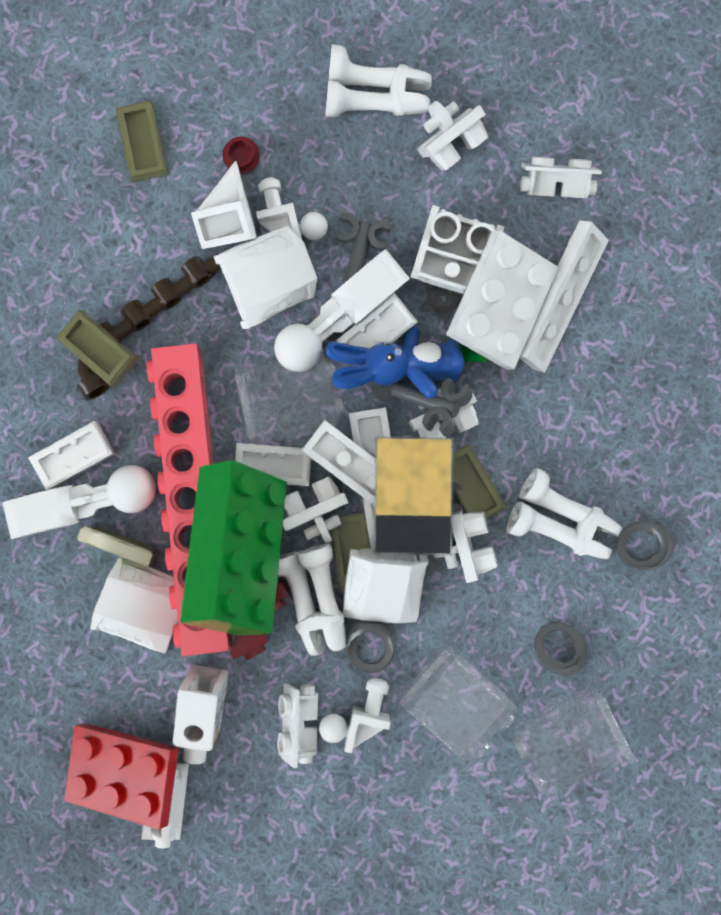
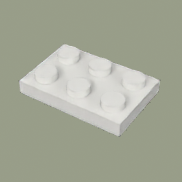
[446,230,559,370]

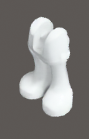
[325,44,432,117]
[506,468,622,559]
[278,543,346,656]

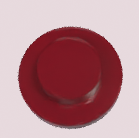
[222,136,260,175]

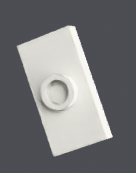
[336,292,418,366]
[28,421,115,490]
[235,443,311,486]

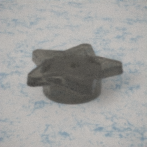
[420,282,463,323]

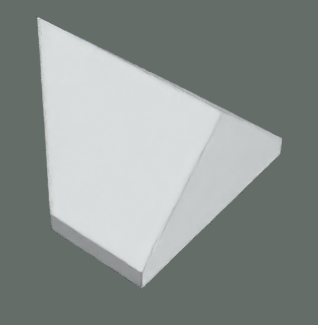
[191,161,257,249]

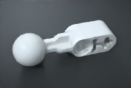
[274,249,410,372]
[2,465,156,539]

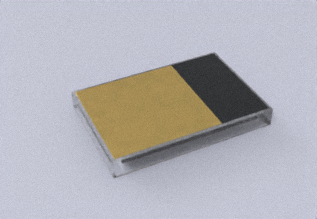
[373,436,454,556]

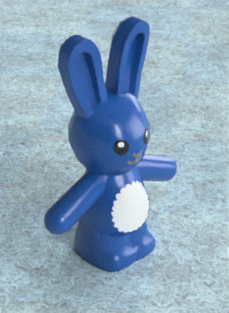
[326,326,464,399]

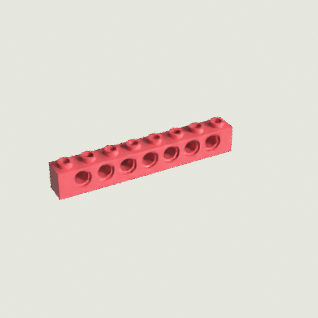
[146,343,233,656]

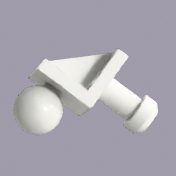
[256,177,328,240]
[319,678,391,753]

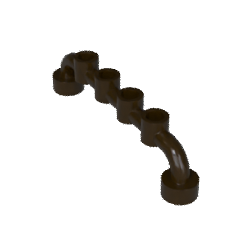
[77,254,222,401]

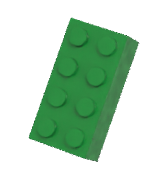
[180,460,287,636]

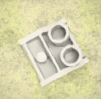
[410,205,504,294]
[214,226,317,329]
[342,548,429,623]
[90,557,178,653]

